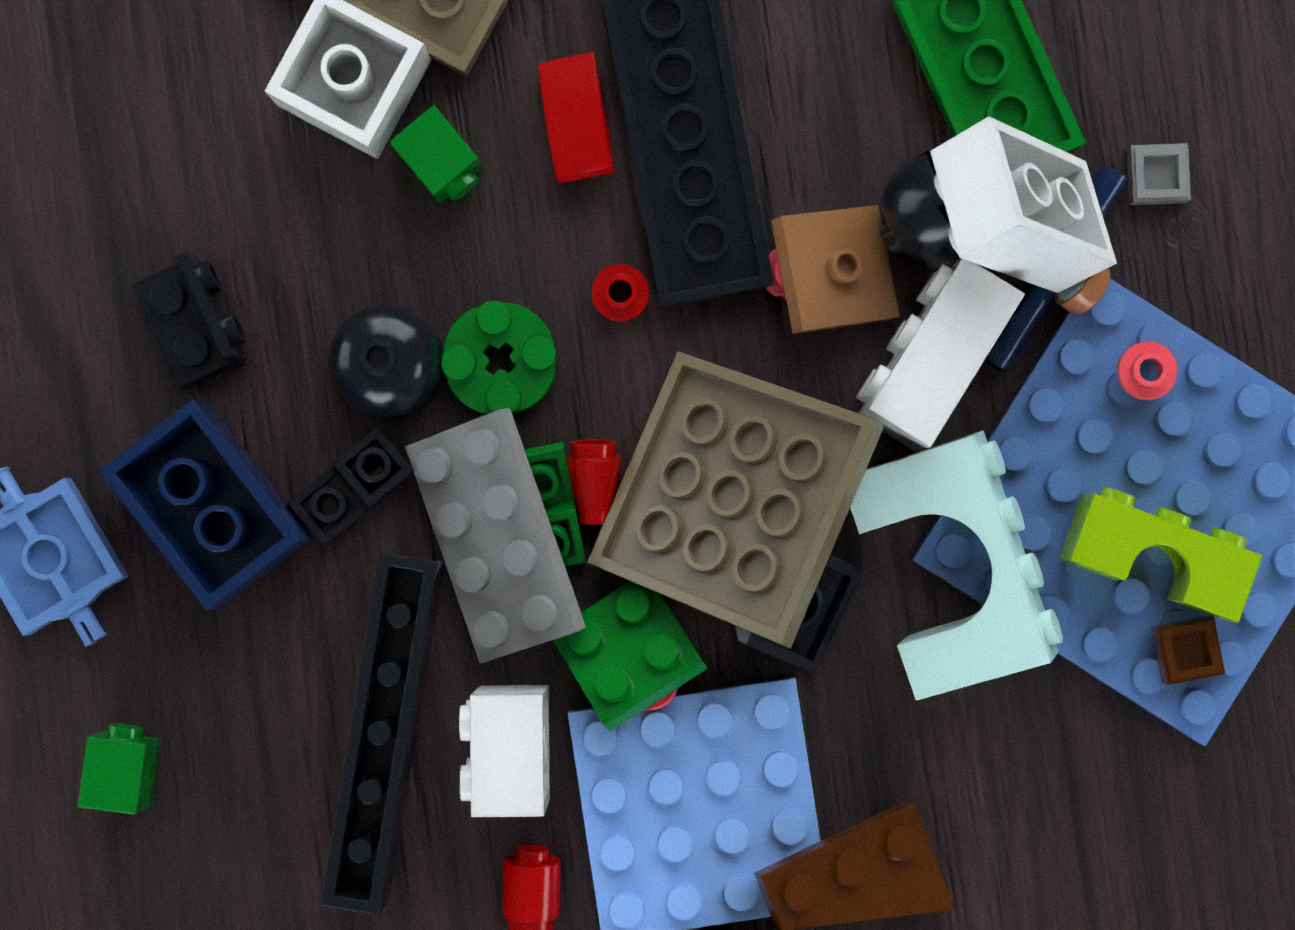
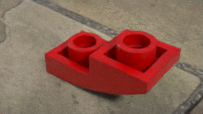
[538,52,615,184]

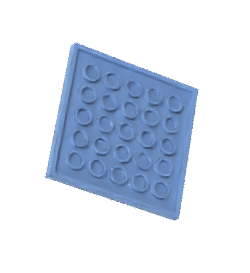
[910,278,1295,746]

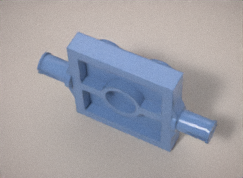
[0,466,129,647]

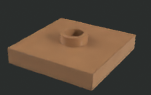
[771,205,900,334]

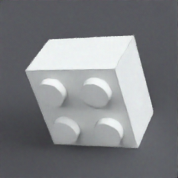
[265,0,431,159]
[459,685,550,817]

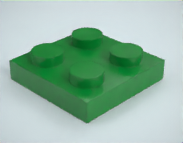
[553,581,708,732]

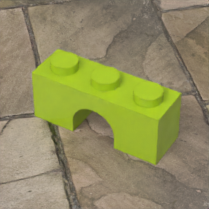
[1058,487,1263,623]

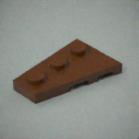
[754,801,956,930]

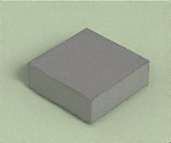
[1126,143,1191,205]

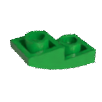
[524,442,586,567]

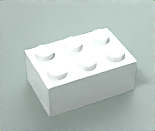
[930,116,1117,293]
[856,258,1025,451]

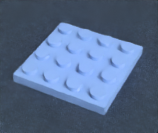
[568,676,821,930]

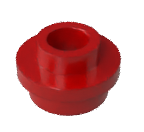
[592,264,649,322]

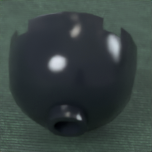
[879,150,961,269]
[328,305,444,420]

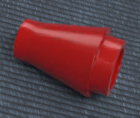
[565,439,622,525]

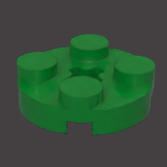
[441,301,557,415]

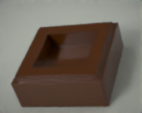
[1151,615,1225,685]

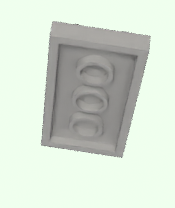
[405,408,586,664]

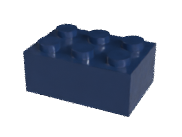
[99,399,313,611]

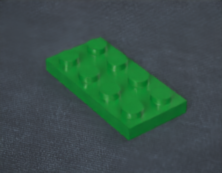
[891,0,1086,153]

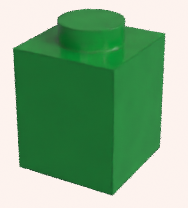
[389,105,483,204]
[77,723,160,815]

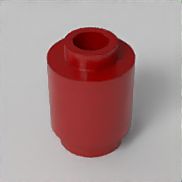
[502,844,561,930]

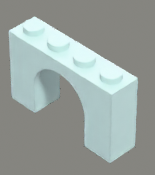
[850,430,1063,700]

